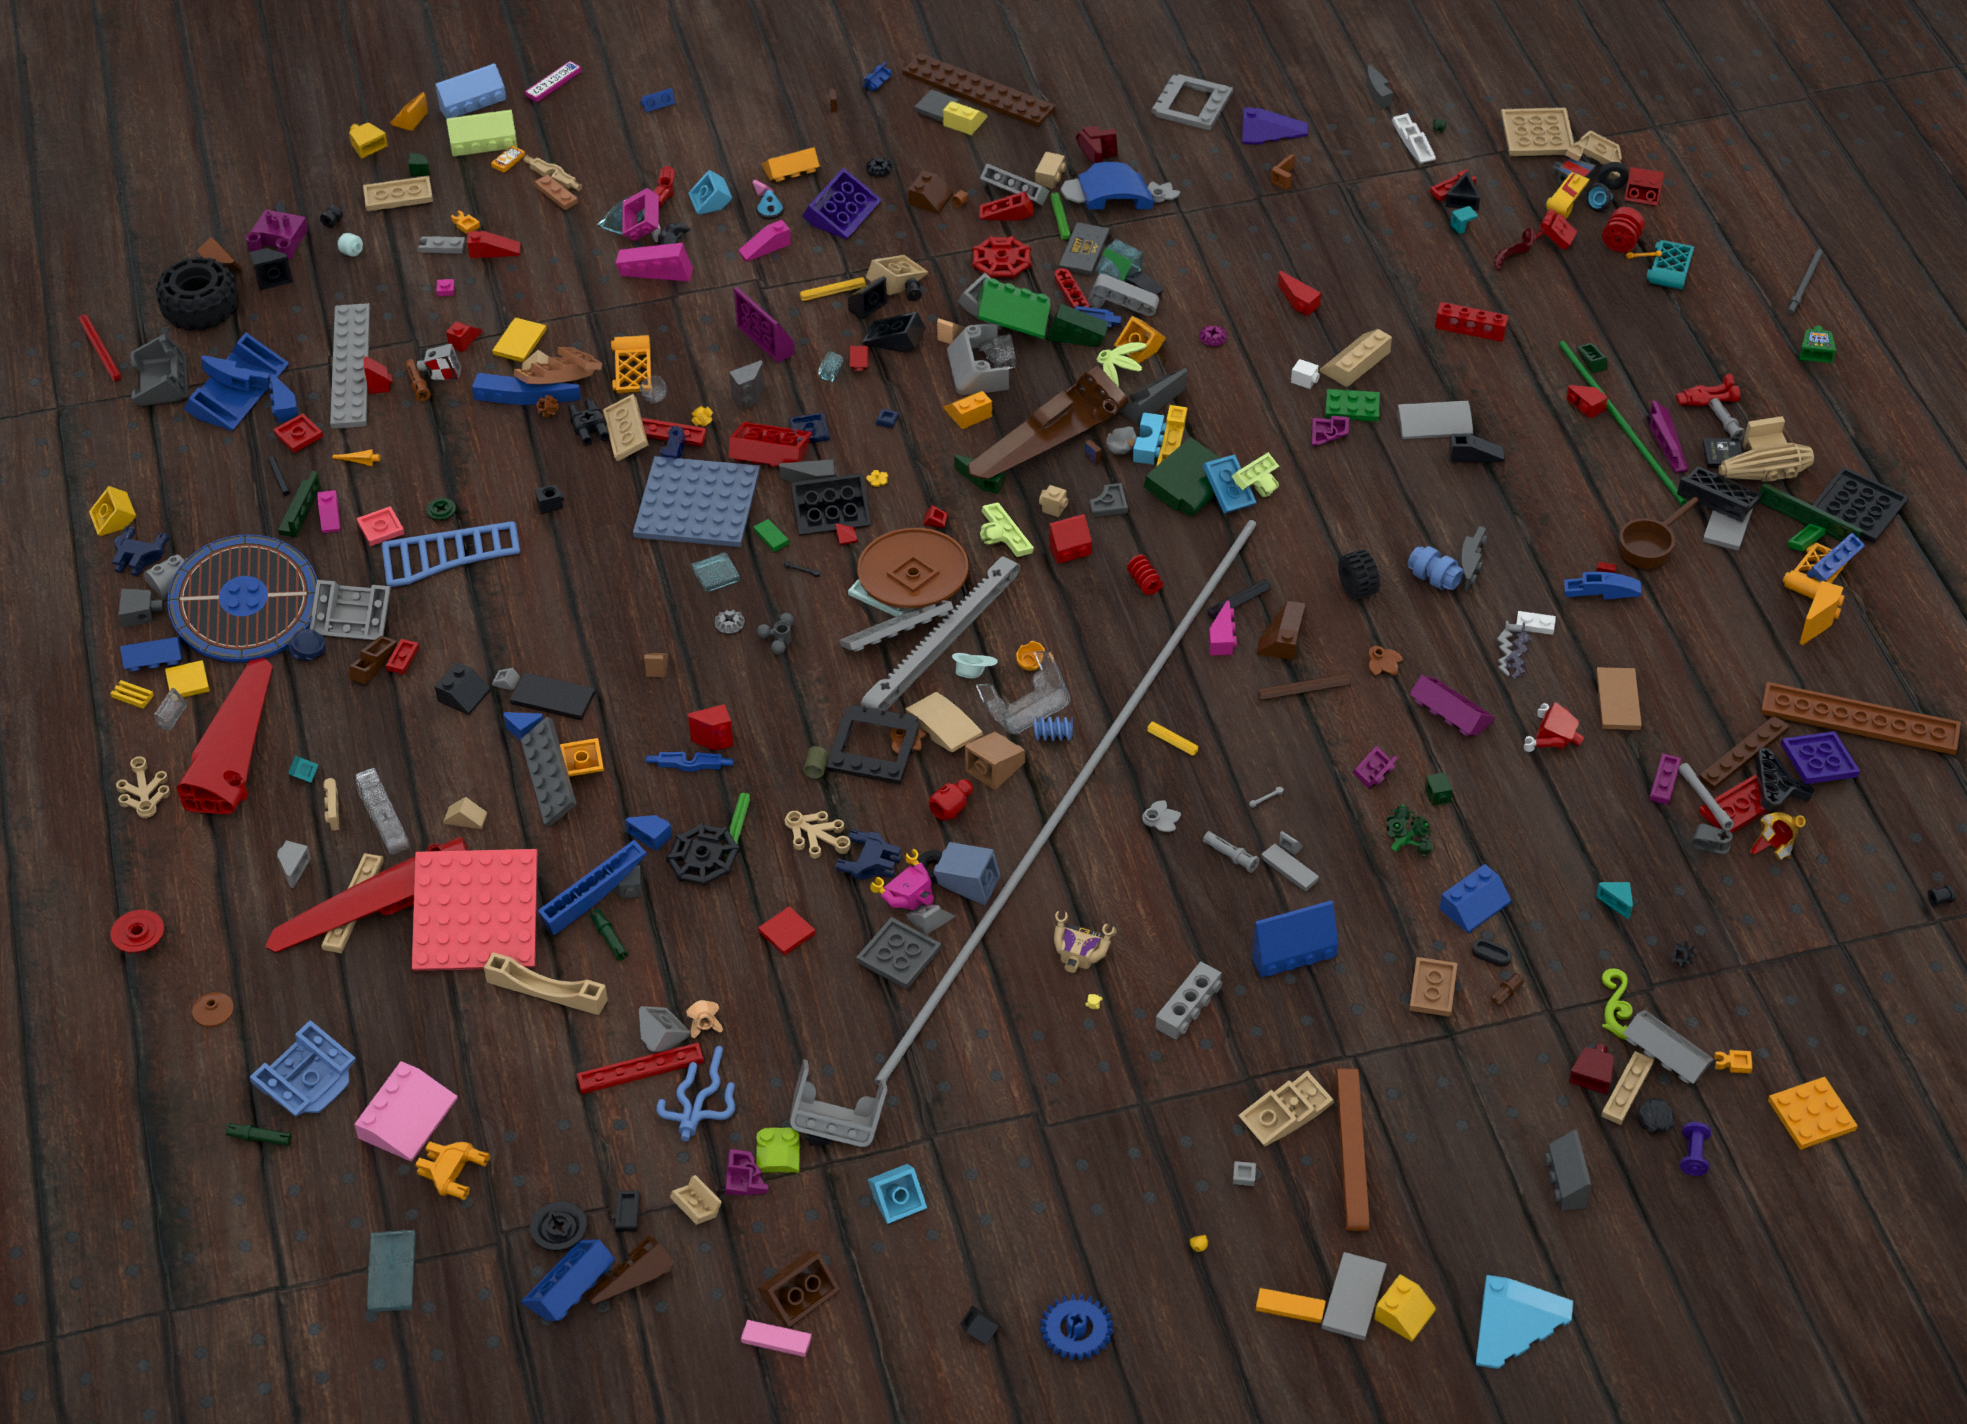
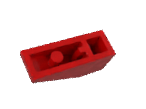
[979,191,1033,221]
[467,231,521,258]
[1278,271,1321,316]

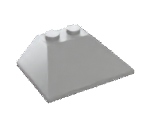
[310,580,391,641]

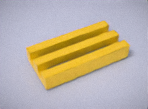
[110,680,154,709]

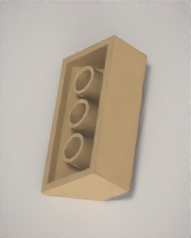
[1320,329,1392,387]

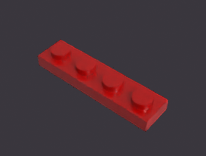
[642,418,707,447]

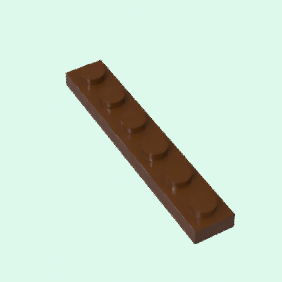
[1698,715,1789,791]

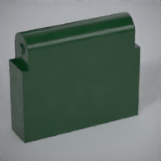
[1143,437,1220,517]

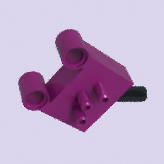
[245,201,308,260]

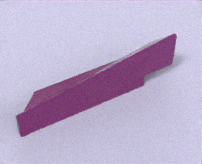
[1650,400,1689,473]

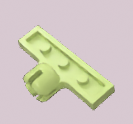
[1232,452,1279,498]
[980,502,1034,557]

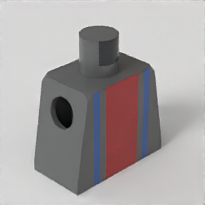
[1552,158,1595,185]

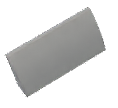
[1397,401,1473,439]

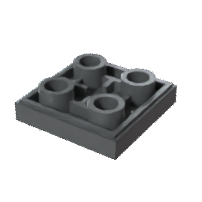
[914,89,959,122]

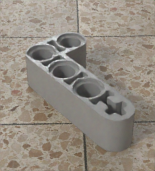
[1088,274,1159,316]

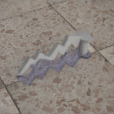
[1497,621,1532,679]

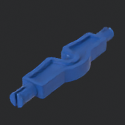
[646,752,734,772]

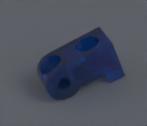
[659,426,686,459]

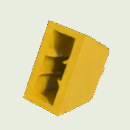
[349,123,388,158]

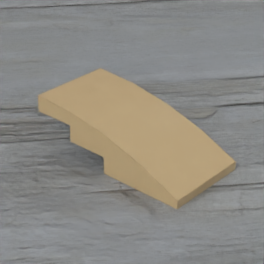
[905,692,983,752]
[1238,1071,1335,1147]

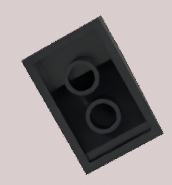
[862,312,926,352]

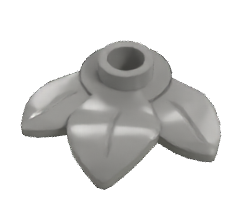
[1148,182,1180,203]
[1142,800,1181,832]

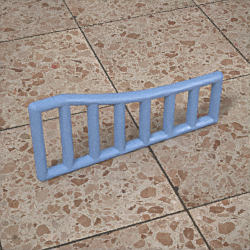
[381,521,520,587]

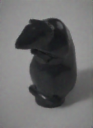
[658,222,690,245]

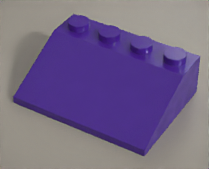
[802,168,882,239]

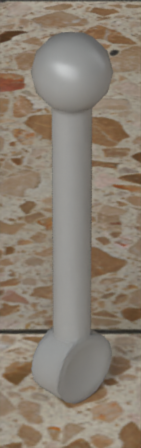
[1249,787,1284,808]

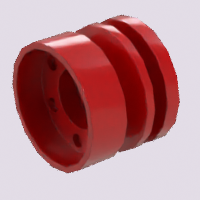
[1602,207,1645,253]

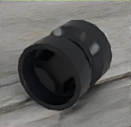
[320,205,343,228]

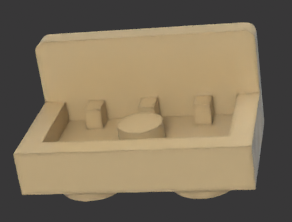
[670,1175,721,1225]

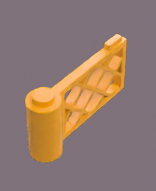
[611,335,652,393]
[1783,543,1848,600]

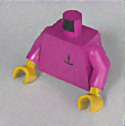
[870,849,934,910]

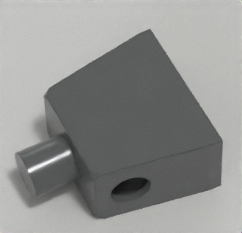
[119,589,164,627]

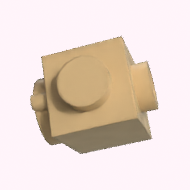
[1039,485,1068,517]

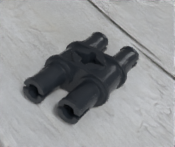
[568,398,609,446]

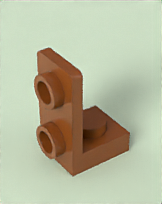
[1271,154,1295,191]

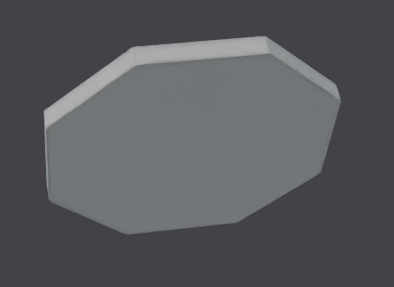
[1060,179,1085,203]

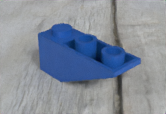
[269,374,299,423]

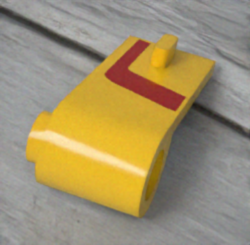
[1546,172,1589,218]

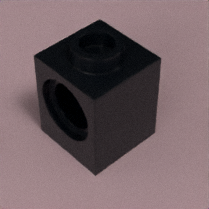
[535,484,564,514]

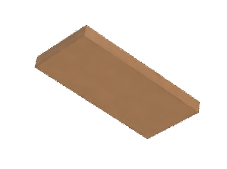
[1596,667,1642,730]

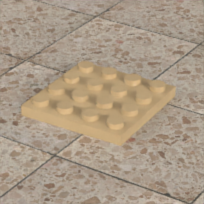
[1501,108,1574,156]

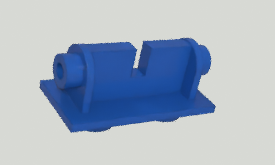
[863,62,892,91]
[640,88,675,112]

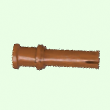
[405,359,431,402]

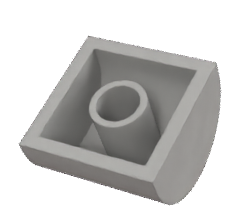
[144,555,184,600]

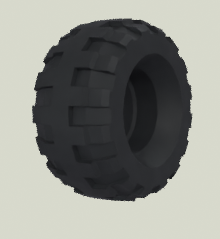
[156,257,238,331]

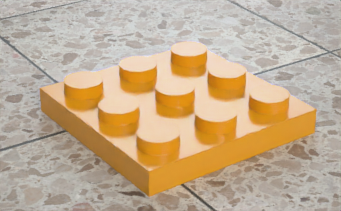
[1768,1077,1858,1150]

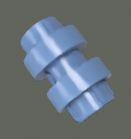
[1408,546,1463,590]

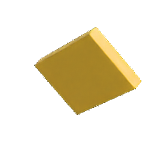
[492,318,547,362]

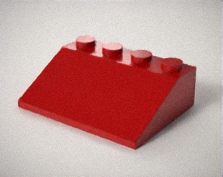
[728,422,812,467]

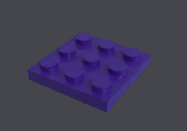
[1781,731,1860,784]

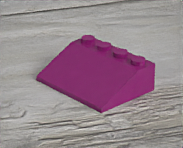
[734,287,795,363]

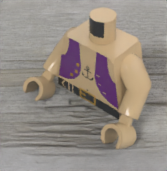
[1054,911,1117,973]

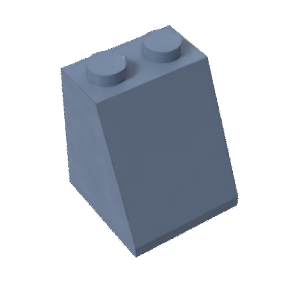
[934,842,1000,905]

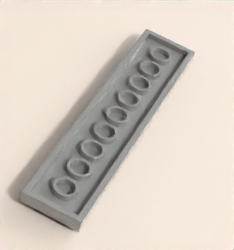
[330,303,370,429]

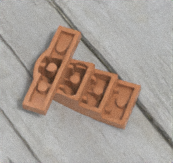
[514,347,602,384]

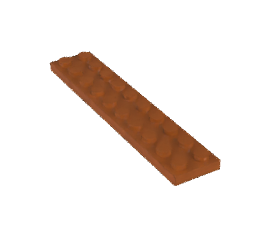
[1761,682,1961,755]

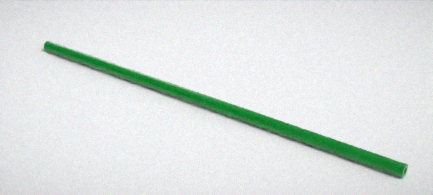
[1559,341,1687,505]

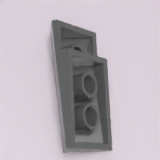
[1120,368,1187,425]

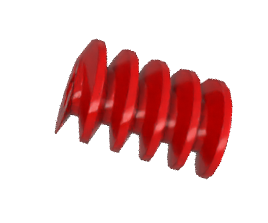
[1127,554,1163,595]

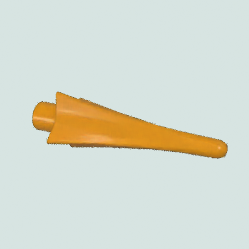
[332,449,380,466]

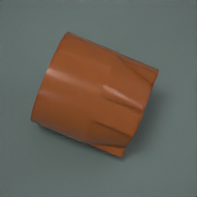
[951,190,968,207]

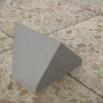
[906,905,956,935]

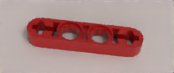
[1055,268,1089,309]

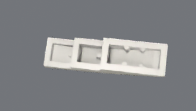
[1392,113,1436,164]

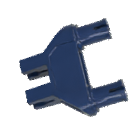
[112,526,169,576]
[836,829,902,880]

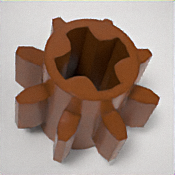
[537,395,559,418]

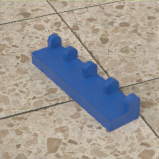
[1807,533,1865,582]

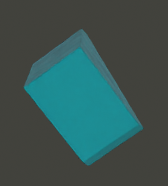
[1596,882,1633,919]

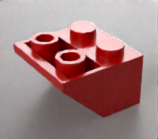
[1624,167,1664,206]

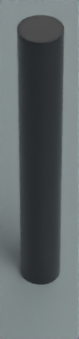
[268,456,290,496]

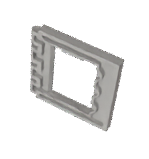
[1151,74,1233,130]

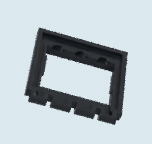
[826,705,920,784]

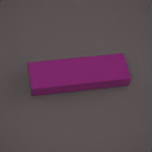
[1649,753,1682,805]

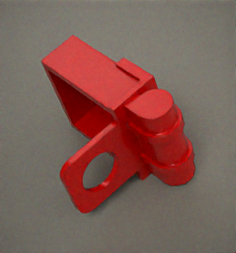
[1536,209,1577,250]

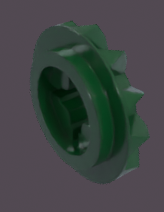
[427,498,456,522]

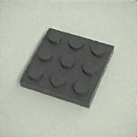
[856,917,941,989]

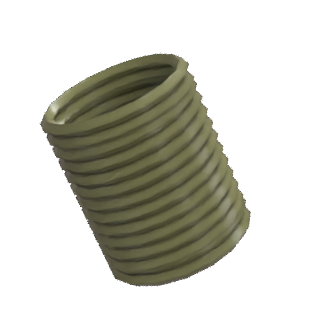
[803,746,828,778]

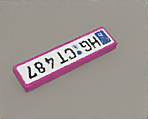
[525,61,582,102]

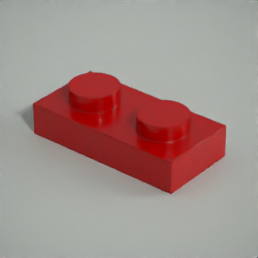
[386,639,419,674]

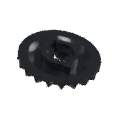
[530,1201,587,1252]

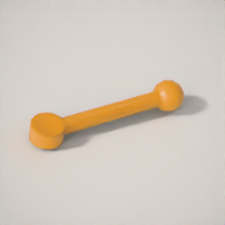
[1626,250,1662,259]

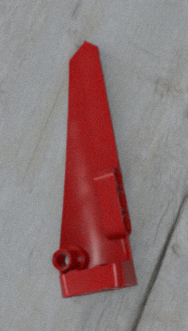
[177,657,273,814]
[265,836,468,953]

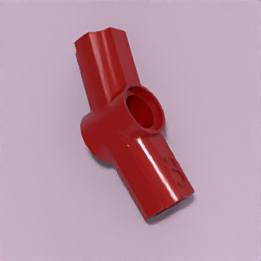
[653,166,675,206]

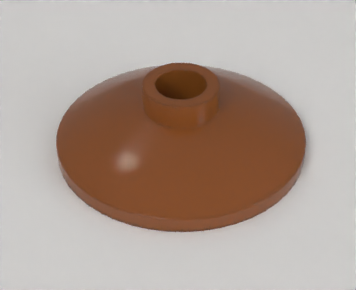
[192,992,234,1027]

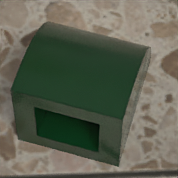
[408,153,430,177]

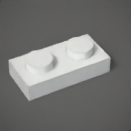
[1516,611,1556,635]

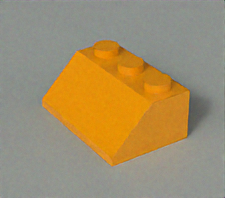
[762,147,820,182]

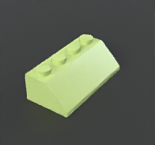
[446,110,517,156]

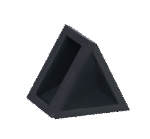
[1445,171,1481,211]

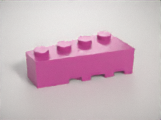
[615,243,693,282]

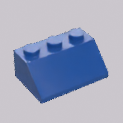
[120,636,183,672]
[1440,864,1511,933]

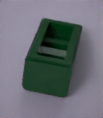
[1577,343,1608,373]

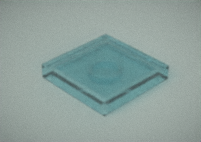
[692,552,740,592]

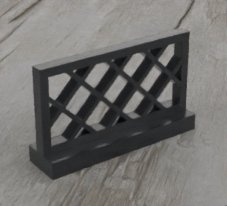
[1677,466,1763,522]

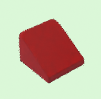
[923,505,948,528]
[1596,562,1617,573]

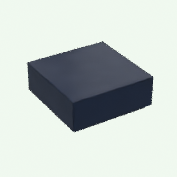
[876,409,899,428]

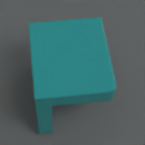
[1451,206,1478,234]
[288,756,318,782]

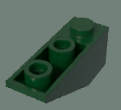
[954,454,1006,494]

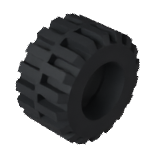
[1338,549,1380,600]

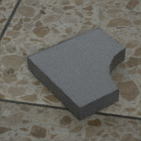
[1089,483,1128,517]

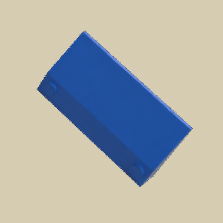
[184,333,289,431]

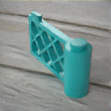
[1646,240,1694,290]

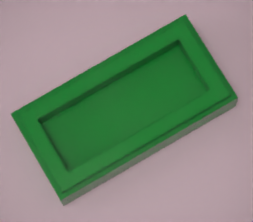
[753,519,789,552]
[1787,524,1825,552]

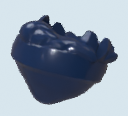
[288,629,326,661]

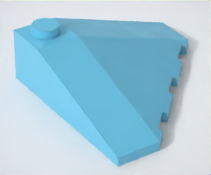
[1476,1275,1573,1369]

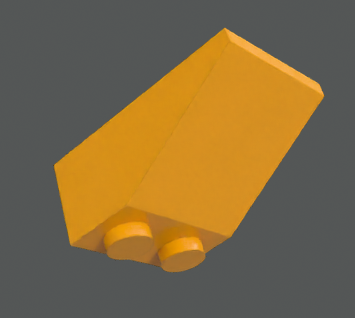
[1800,581,1845,645]

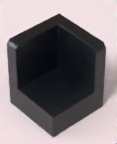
[960,1306,999,1344]

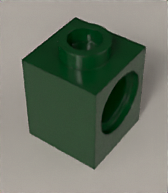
[1425,772,1453,806]

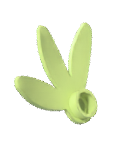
[1097,342,1147,387]

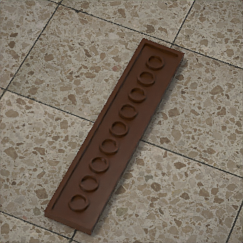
[902,53,1055,128]

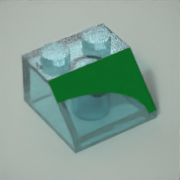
[1096,239,1143,282]

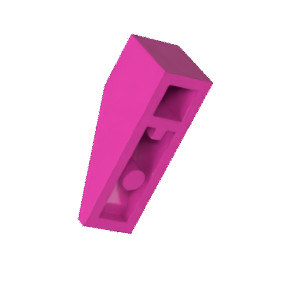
[739,220,791,262]

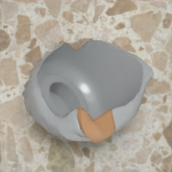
[1106,427,1137,455]

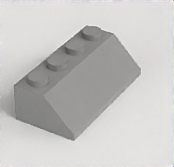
[1623,1010,1714,1084]

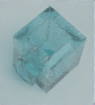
[818,350,845,382]

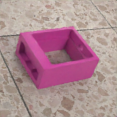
[622,188,659,241]

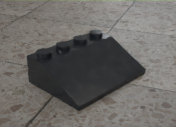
[791,473,871,535]

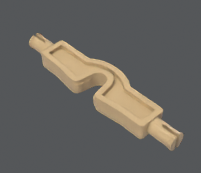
[524,155,582,191]

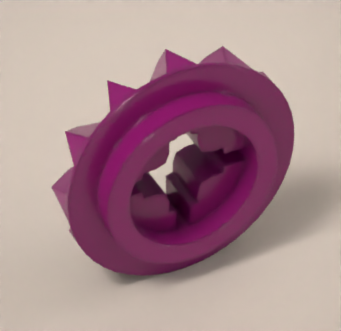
[1199,324,1227,346]

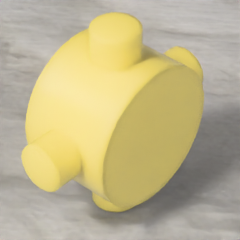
[1085,994,1102,1009]

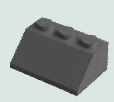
[1544,1130,1591,1210]

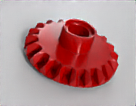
[110,910,165,954]

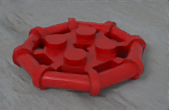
[972,236,1032,279]

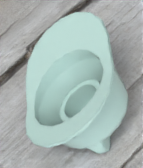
[952,653,998,679]

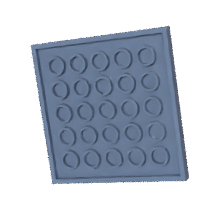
[633,456,760,547]

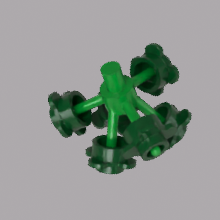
[1386,805,1433,858]

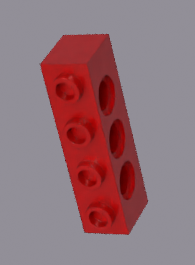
[1435,302,1509,342]

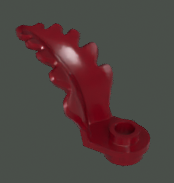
[1494,228,1536,270]

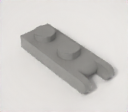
[418,236,466,254]

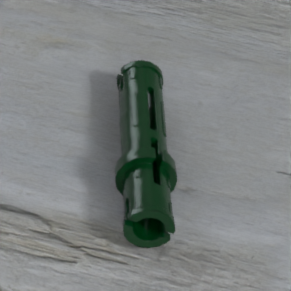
[589,909,628,961]
[226,1123,292,1146]

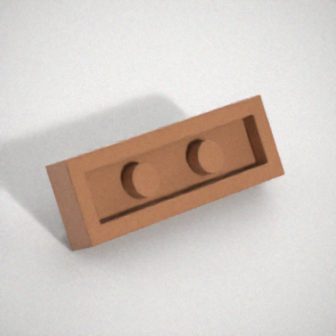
[535,174,578,210]

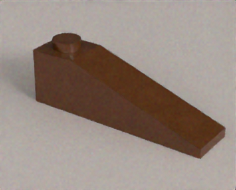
[1257,601,1306,660]
[586,1235,675,1304]

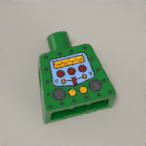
[1799,326,1836,363]

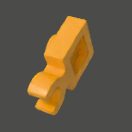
[451,211,480,235]
[1714,1050,1753,1073]

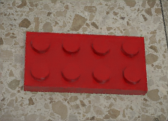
[1699,774,1769,836]

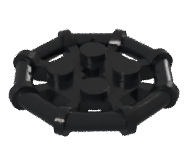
[666,823,740,886]

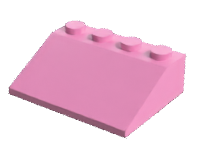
[354,1061,458,1162]

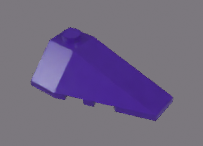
[1242,108,1308,145]

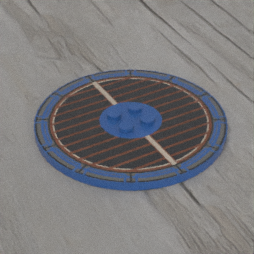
[168,535,317,662]

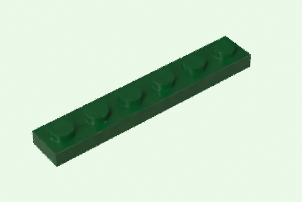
[1759,483,1863,541]

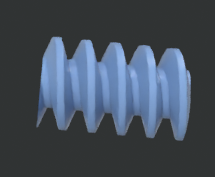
[1034,717,1073,741]

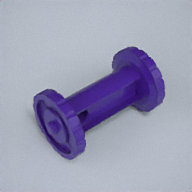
[1680,1122,1711,1176]

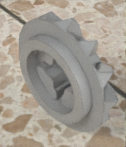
[715,609,745,634]

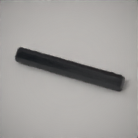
[1207,579,1270,618]

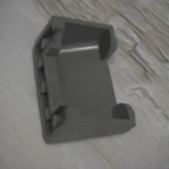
[130,334,188,406]

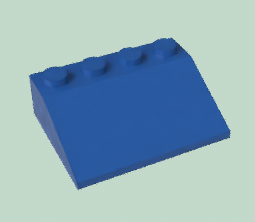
[1252,900,1338,977]

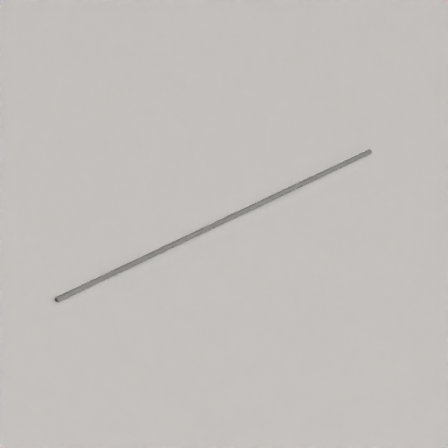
[874,520,1257,1085]

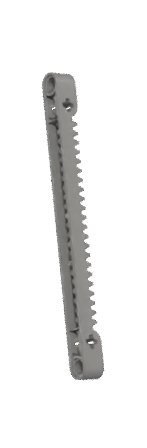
[861,556,1020,713]

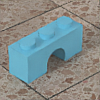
[1133,412,1167,465]

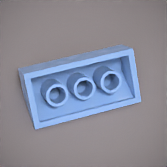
[435,64,506,119]

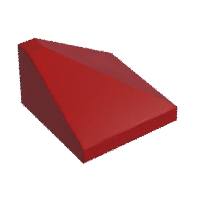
[835,524,858,545]

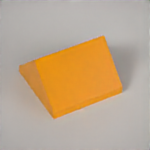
[390,92,428,131]
[560,738,604,777]

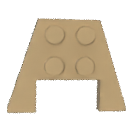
[1565,131,1622,179]

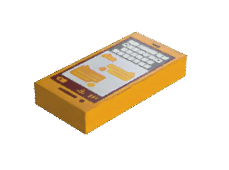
[491,146,525,173]

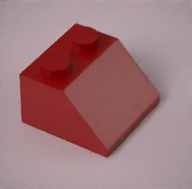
[1049,514,1092,564]
[687,704,734,751]

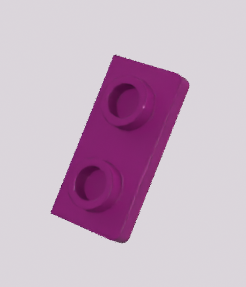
[1352,746,1398,788]

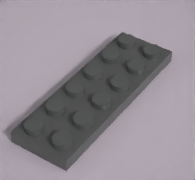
[521,717,577,827]

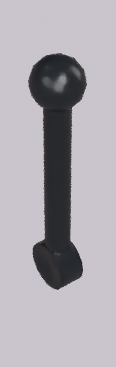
[784,561,820,577]

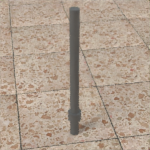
[1787,249,1823,315]

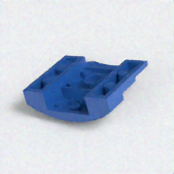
[1078,162,1154,209]

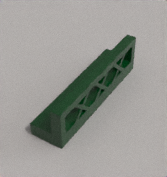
[278,471,321,537]

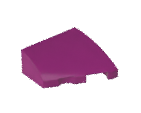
[1311,416,1349,446]
[725,1149,768,1195]

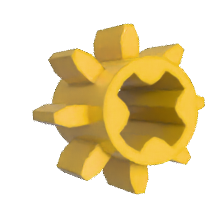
[691,405,713,427]

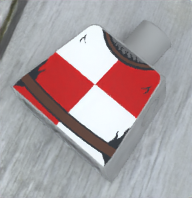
[417,344,461,380]

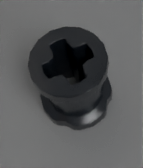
[905,278,922,301]
[1928,885,1955,907]

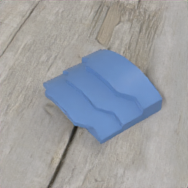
[250,1020,356,1117]

